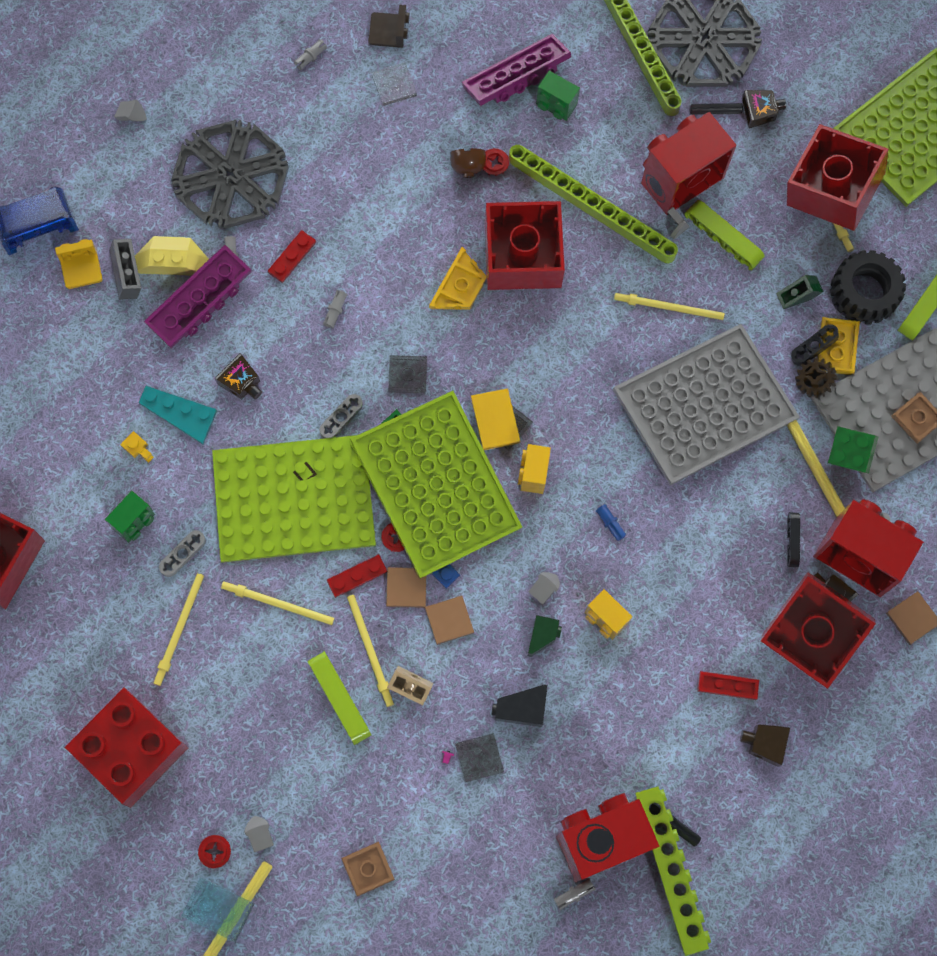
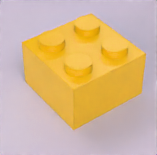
[518,444,551,494]
[584,589,633,640]

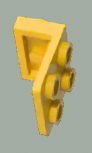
[55,239,103,289]

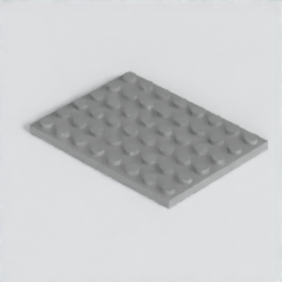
[613,324,800,486]
[810,328,937,493]

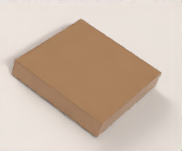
[891,392,937,444]
[386,567,426,608]
[886,591,937,645]
[425,596,474,645]
[341,841,395,897]

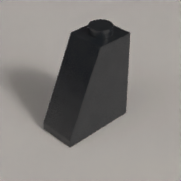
[491,685,548,727]

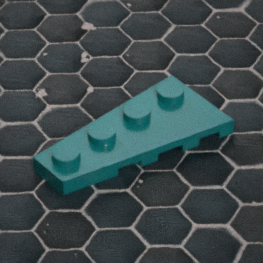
[139,386,217,445]

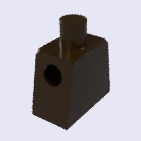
[740,724,790,767]

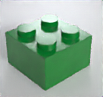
[536,71,580,121]
[828,426,879,474]
[105,490,155,543]

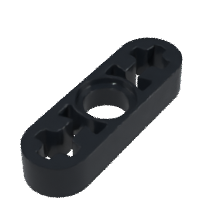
[791,324,839,366]
[787,512,800,568]

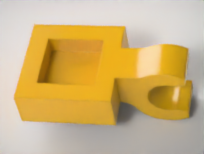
[120,431,154,463]

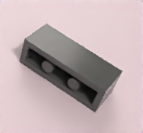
[109,239,141,300]

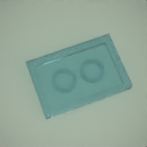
[181,877,255,943]

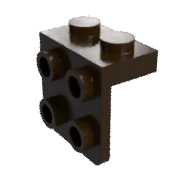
[368,5,410,48]

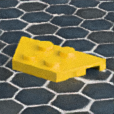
[429,247,487,310]

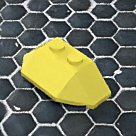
[135,236,209,276]

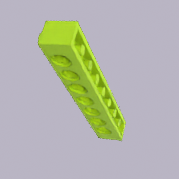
[635,786,711,956]

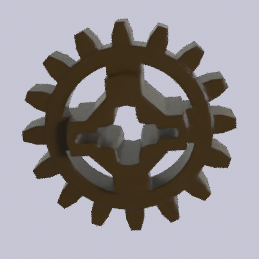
[795,358,838,399]

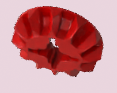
[483,148,509,176]
[381,523,405,553]
[198,835,231,869]

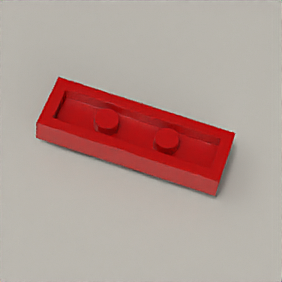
[268,230,316,283]
[327,554,388,598]
[697,671,759,700]

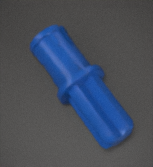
[596,504,626,541]

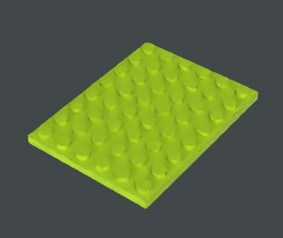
[833,48,937,207]
[350,391,522,579]
[212,435,376,563]

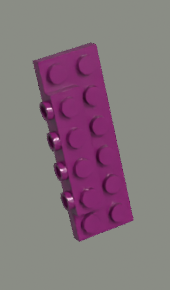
[462,34,571,106]
[144,245,252,348]

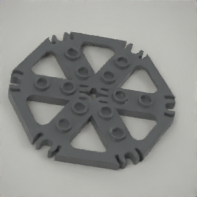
[648,0,762,87]
[171,120,289,229]

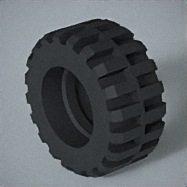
[830,250,906,325]

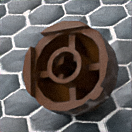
[450,148,486,178]

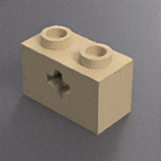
[387,666,433,705]

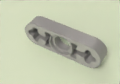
[320,394,363,438]
[159,530,206,577]

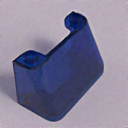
[0,186,79,255]

